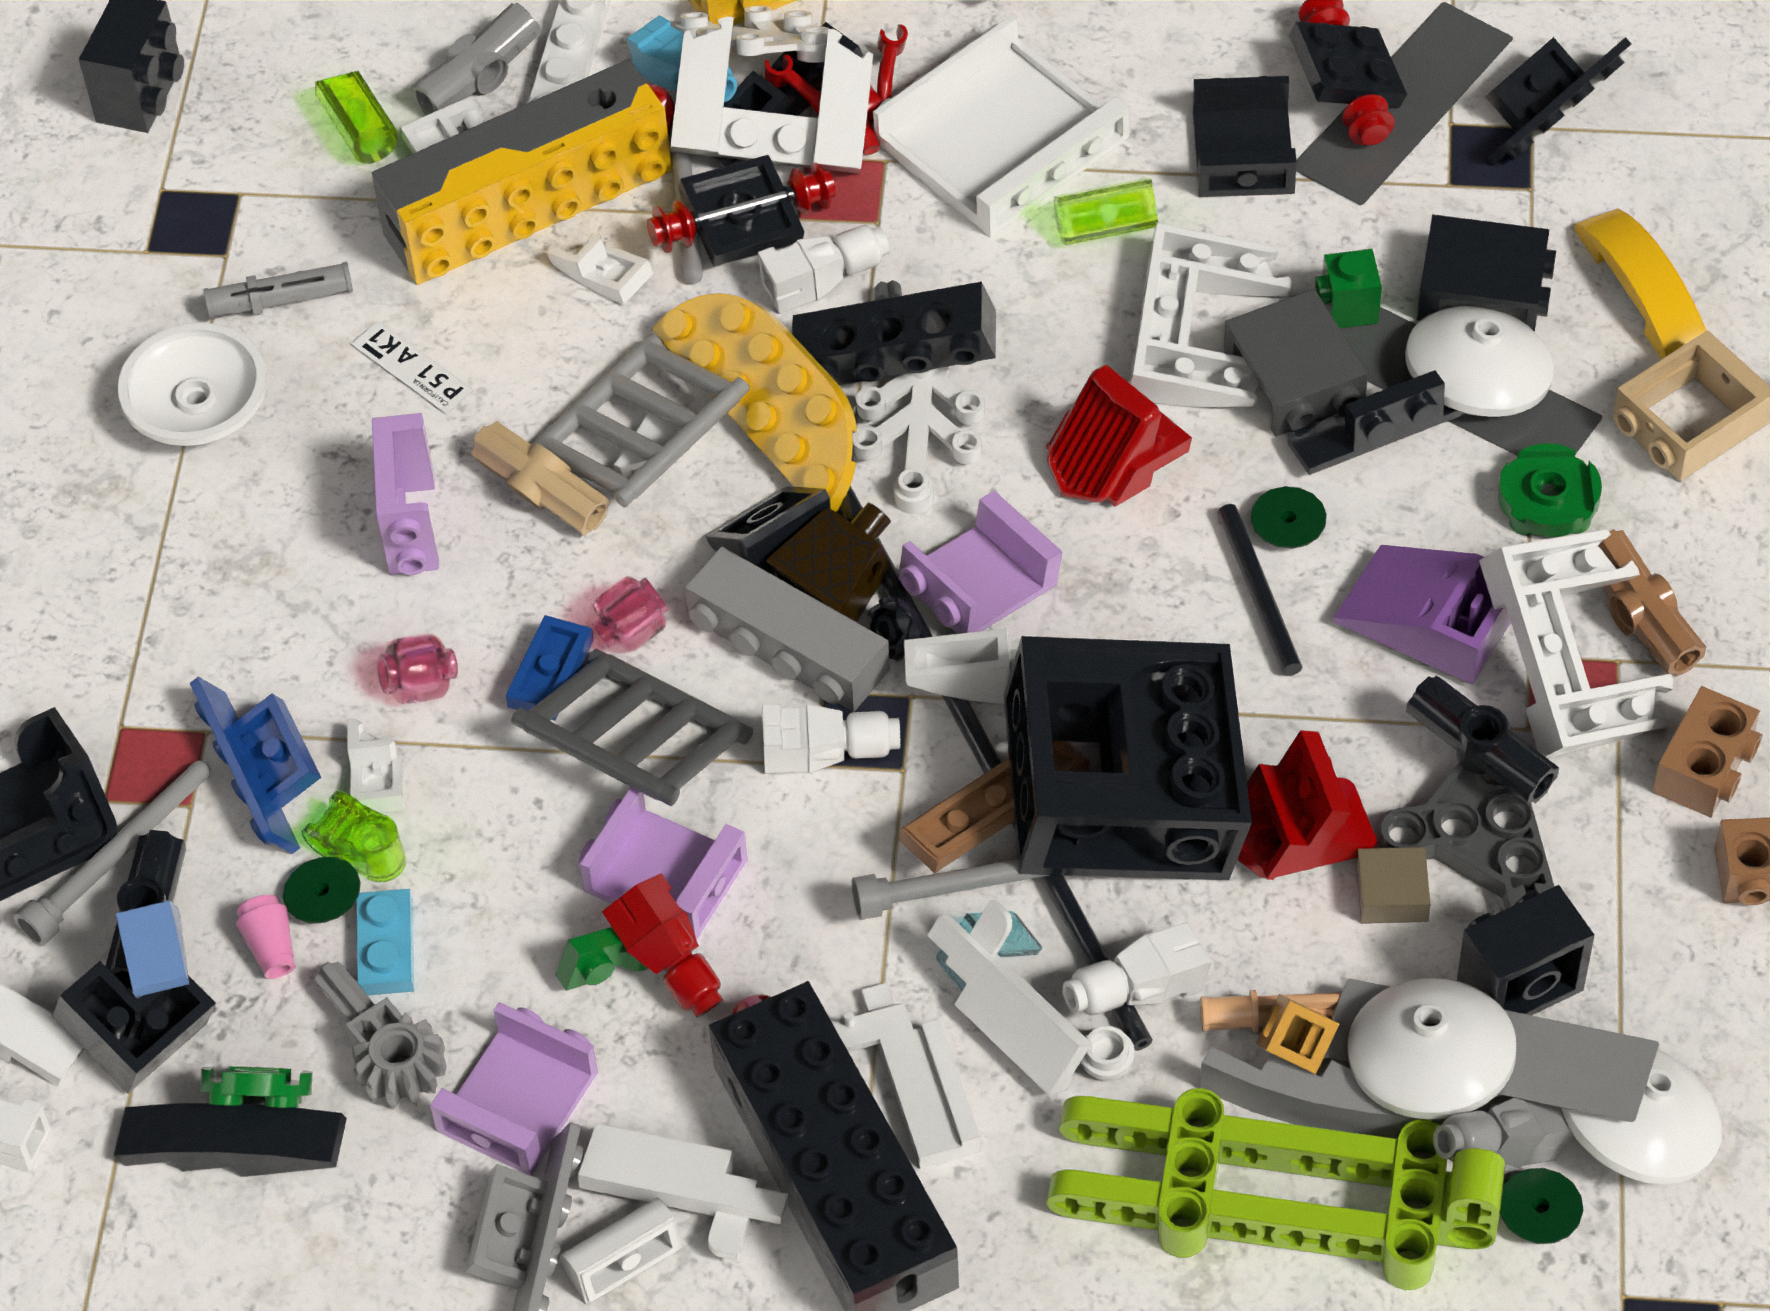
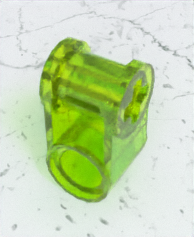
[302,791,406,882]

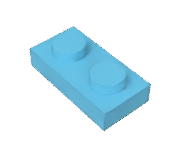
[357,889,414,996]

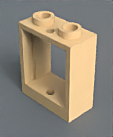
[1612,330,1770,482]

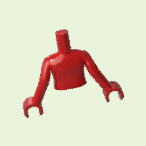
[762,24,908,155]

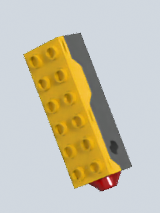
[371,59,675,285]

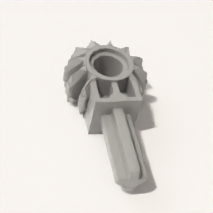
[315,962,447,1109]

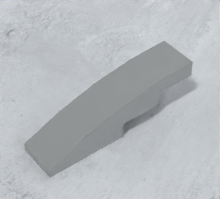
[1200,1046,1430,1139]

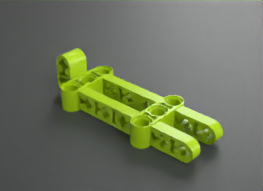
[1046,1088,1505,1290]

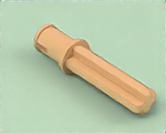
[1200,990,1342,1034]

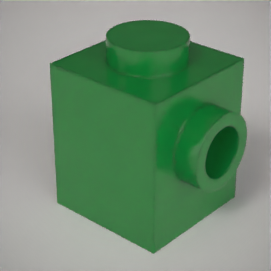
[1315,249,1382,328]

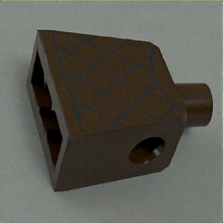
[766,502,891,622]

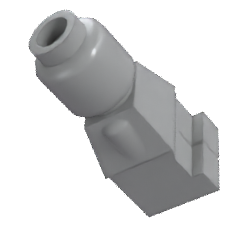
[1433,1098,1575,1168]

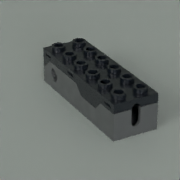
[708,981,959,1311]

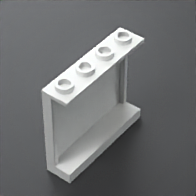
[873,14,1130,238]

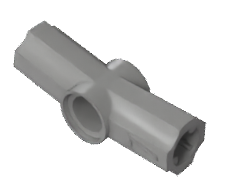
[411,2,542,115]

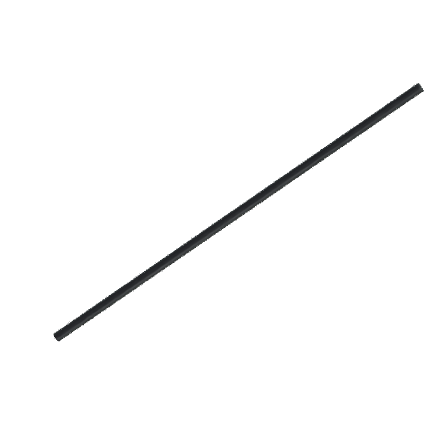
[840,485,1153,1051]

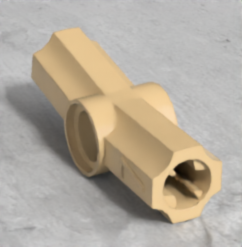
[471,421,611,536]

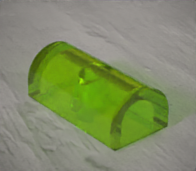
[315,70,398,164]
[1054,178,1159,245]

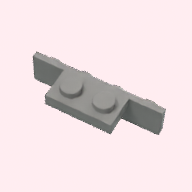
[465,1122,583,1311]

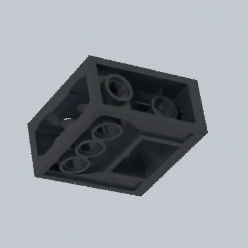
[1004,636,1252,880]

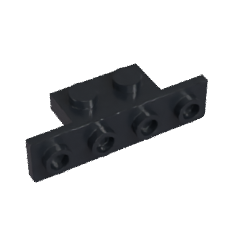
[1485,37,1632,166]
[1288,370,1467,475]

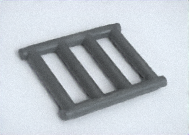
[511,648,753,806]

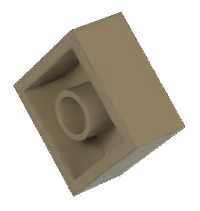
[1356,847,1431,924]

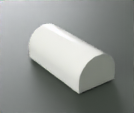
[560,1198,682,1304]

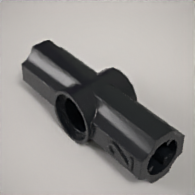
[1406,675,1559,805]
[105,830,186,991]

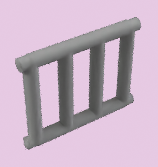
[532,334,750,508]

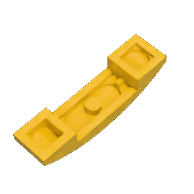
[1574,208,1707,360]

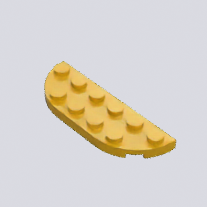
[651,293,857,512]

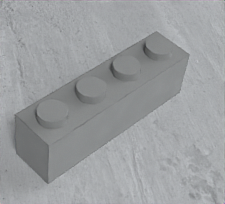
[685,546,890,712]

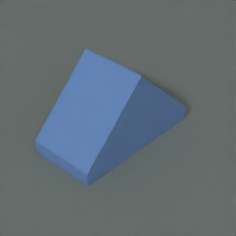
[116,901,189,997]

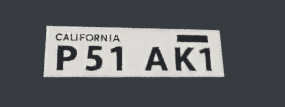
[351,321,474,414]

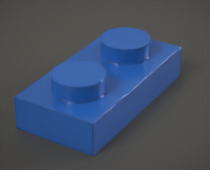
[505,615,594,721]

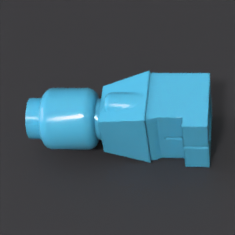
[626,15,737,102]

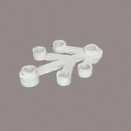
[676,5,839,62]
[852,366,985,514]

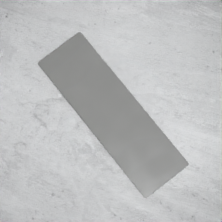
[1324,979,1659,1122]

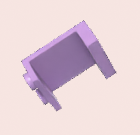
[898,491,1062,634]
[578,787,748,940]
[430,1002,598,1176]

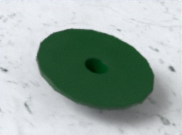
[1251,486,1327,549]
[282,857,361,924]
[1500,1168,1584,1244]

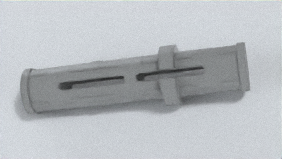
[203,261,353,319]

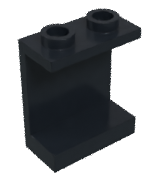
[1192,76,1297,197]
[1417,214,1556,332]

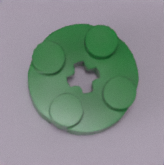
[1498,443,1602,537]
[200,1066,313,1108]

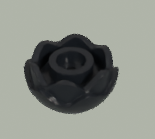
[867,597,922,662]

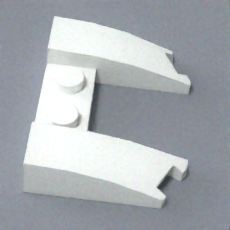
[670,17,873,174]
[1129,223,1292,407]
[1479,529,1673,758]

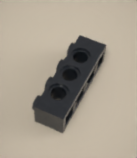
[792,281,996,385]

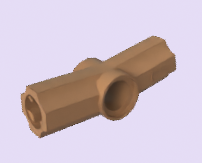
[1598,529,1706,677]

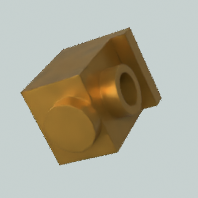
[1256,994,1339,1074]

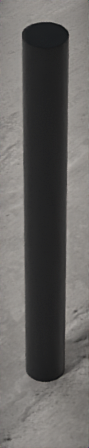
[1217,504,1302,676]

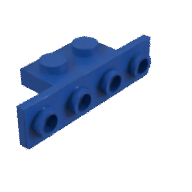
[190,676,322,854]

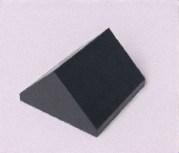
[705,486,831,576]

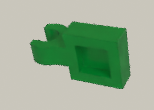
[555,927,648,991]

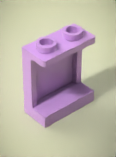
[372,413,439,575]

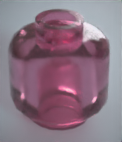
[591,576,669,652]
[377,633,458,705]

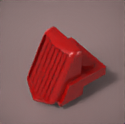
[1046,365,1192,507]
[1237,730,1377,880]

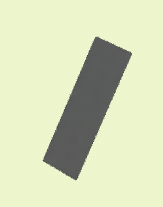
[1296,2,1513,205]
[1340,307,1602,456]

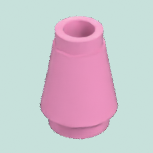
[235,895,296,979]

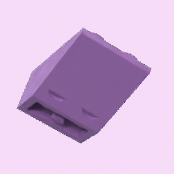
[1333,545,1511,685]

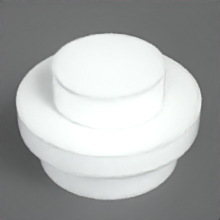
[1081,1026,1135,1080]

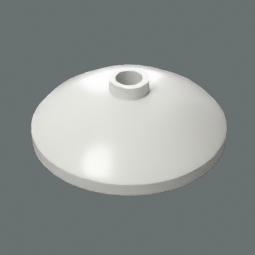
[1405,306,1554,417]
[118,323,267,446]
[1348,978,1517,1119]
[1562,1049,1722,1185]

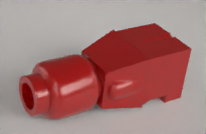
[602,873,724,1018]

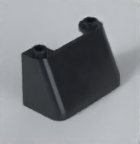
[0,707,118,901]

